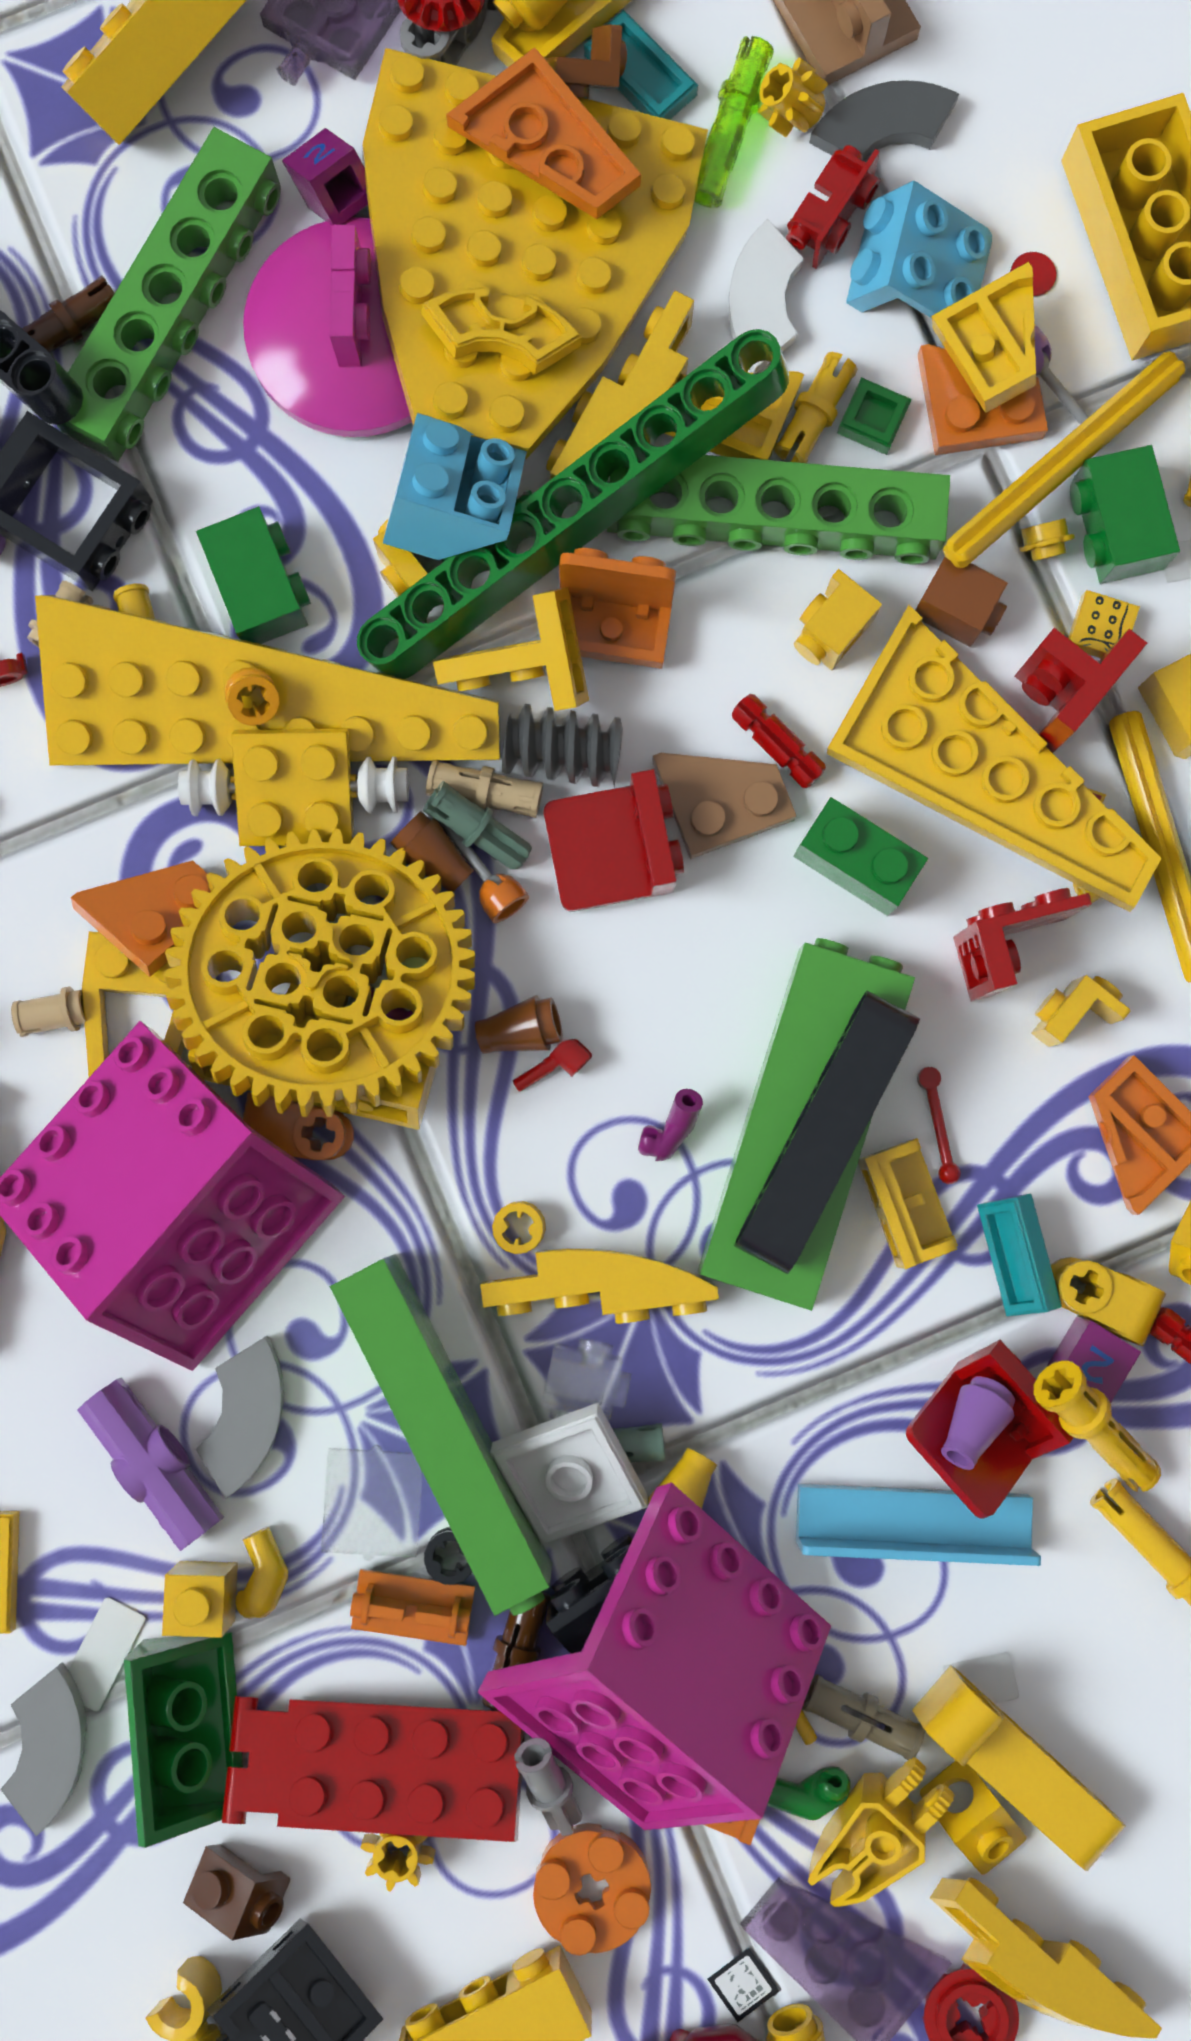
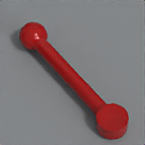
[917,1067,961,1184]

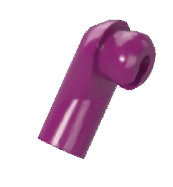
[638,1089,703,1161]

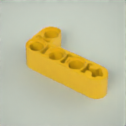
[912,1665,1126,1872]

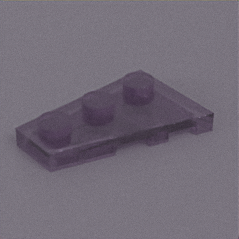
[740,1877,952,2041]

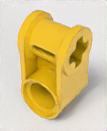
[1051,1257,1166,1347]

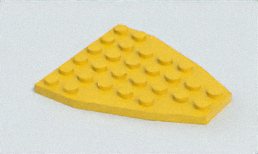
[362,48,708,460]

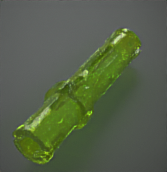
[694,36,774,208]

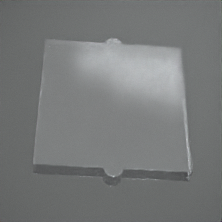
[321,1445,423,1561]

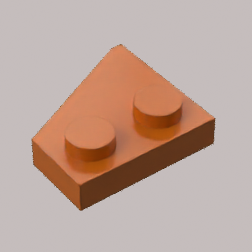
[1088,1055,1191,1215]

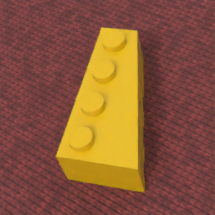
[61,0,246,145]

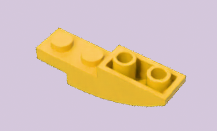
[546,290,694,479]
[480,1248,719,1324]
[930,1877,1162,2039]

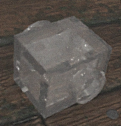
[541,1338,631,1420]

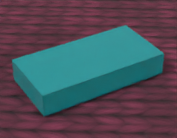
[584,9,698,120]
[977,1193,1062,1317]

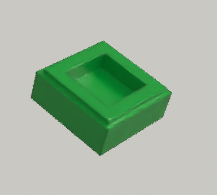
[837,377,912,455]

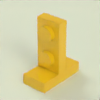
[433,587,589,711]

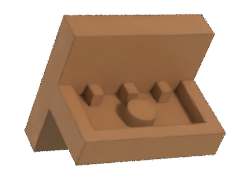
[773,0,921,85]

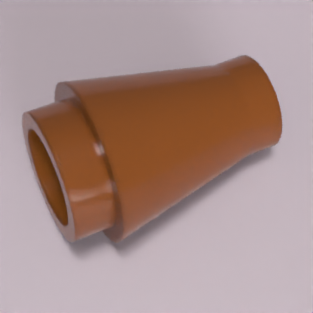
[390,811,474,892]
[475,995,563,1054]

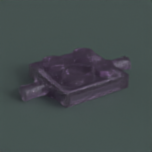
[260,0,401,86]

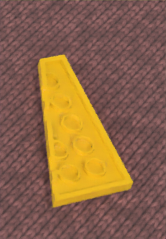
[827,605,1162,912]

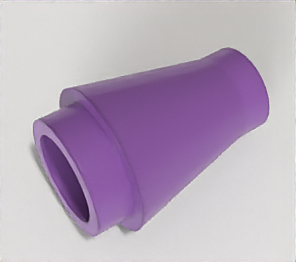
[941,1377,1015,1470]

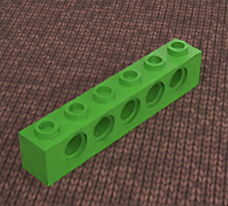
[57,127,281,462]
[606,455,951,565]

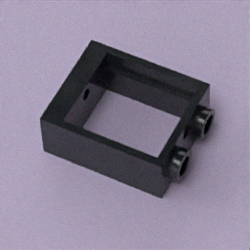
[0,411,153,592]

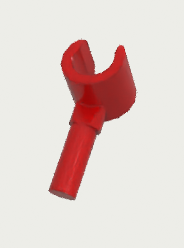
[512,1039,592,1092]

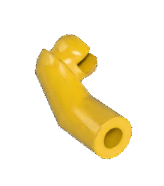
[235,1527,288,1619]

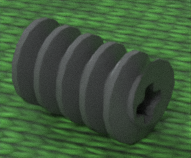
[502,703,623,788]

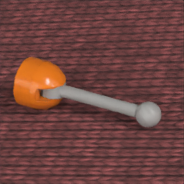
[428,814,529,924]

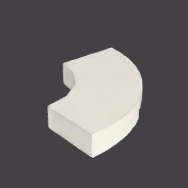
[728,219,803,374]

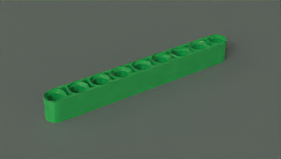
[357,329,789,679]

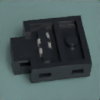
[207,1918,384,2041]

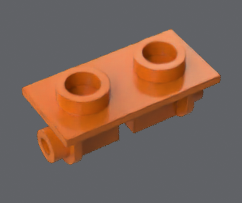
[350,1569,475,1646]

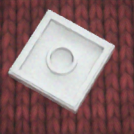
[490,1402,648,1546]

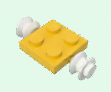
[178,728,409,846]

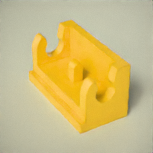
[858,1138,958,1269]

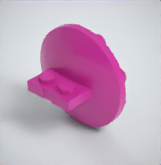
[243,217,412,437]

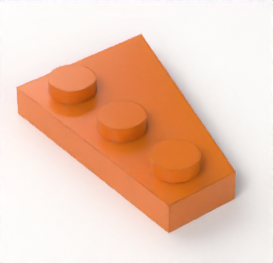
[446,47,641,219]

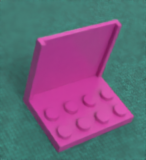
[0,1021,345,1371]
[477,1483,831,1830]

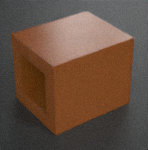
[915,557,1008,647]

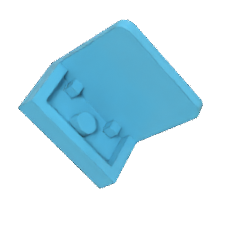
[846,180,992,318]

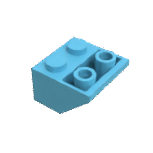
[383,413,527,560]

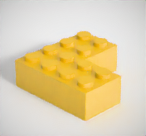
[1061,92,1191,361]

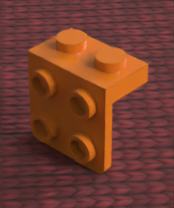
[559,548,676,669]

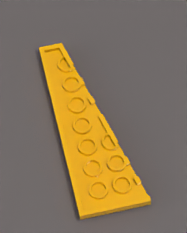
[35,595,500,766]

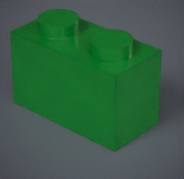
[1070,445,1181,584]
[196,506,311,644]
[793,797,929,916]

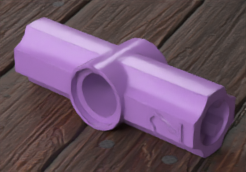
[77,1377,224,1551]

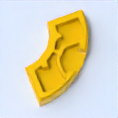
[421,287,583,375]

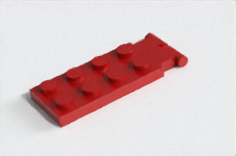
[222,1696,524,1842]

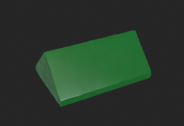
[124,1631,243,1848]

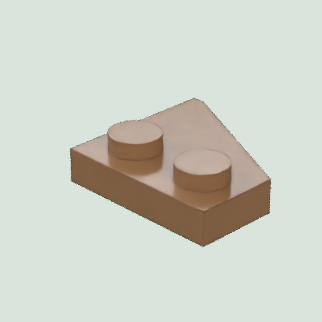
[652,753,797,859]

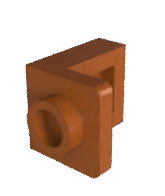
[544,24,627,99]

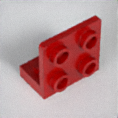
[953,888,1092,1002]

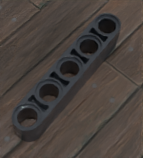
[0,310,83,425]
[734,990,920,1274]

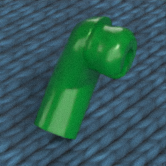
[767,1766,850,1821]

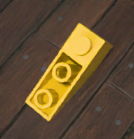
[399,1945,592,2041]

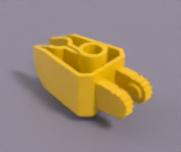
[808,1757,955,1907]

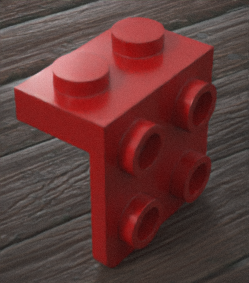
[544,769,684,912]
[906,1340,1074,1519]

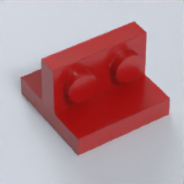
[1014,628,1147,753]

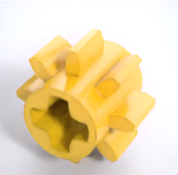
[758,57,828,138]
[360,1833,436,1892]

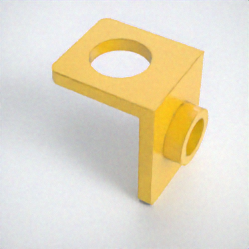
[920,1760,1027,1875]

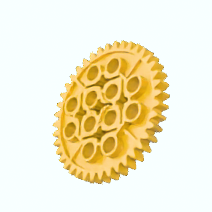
[164,829,475,1117]

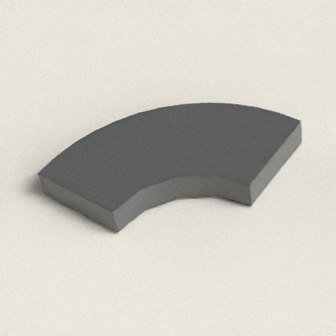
[809,80,959,161]

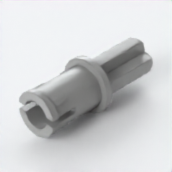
[514,1738,582,1836]

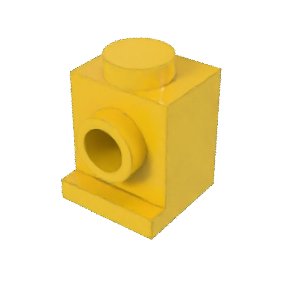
[793,568,882,670]

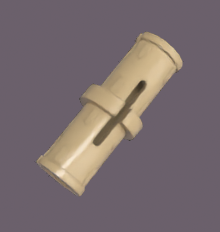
[426,760,543,818]

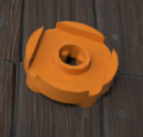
[533,1823,651,1956]

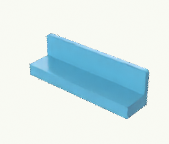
[796,1484,1041,1566]

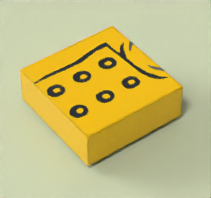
[1068,590,1140,658]

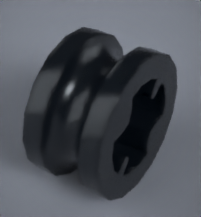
[424,1527,472,1585]

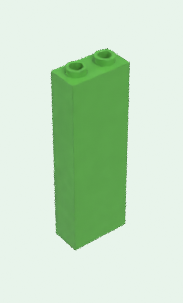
[697,938,915,1311]
[329,1254,552,1616]

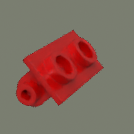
[786,145,881,269]

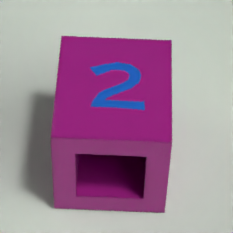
[282,128,368,225]
[1045,1316,1141,1404]

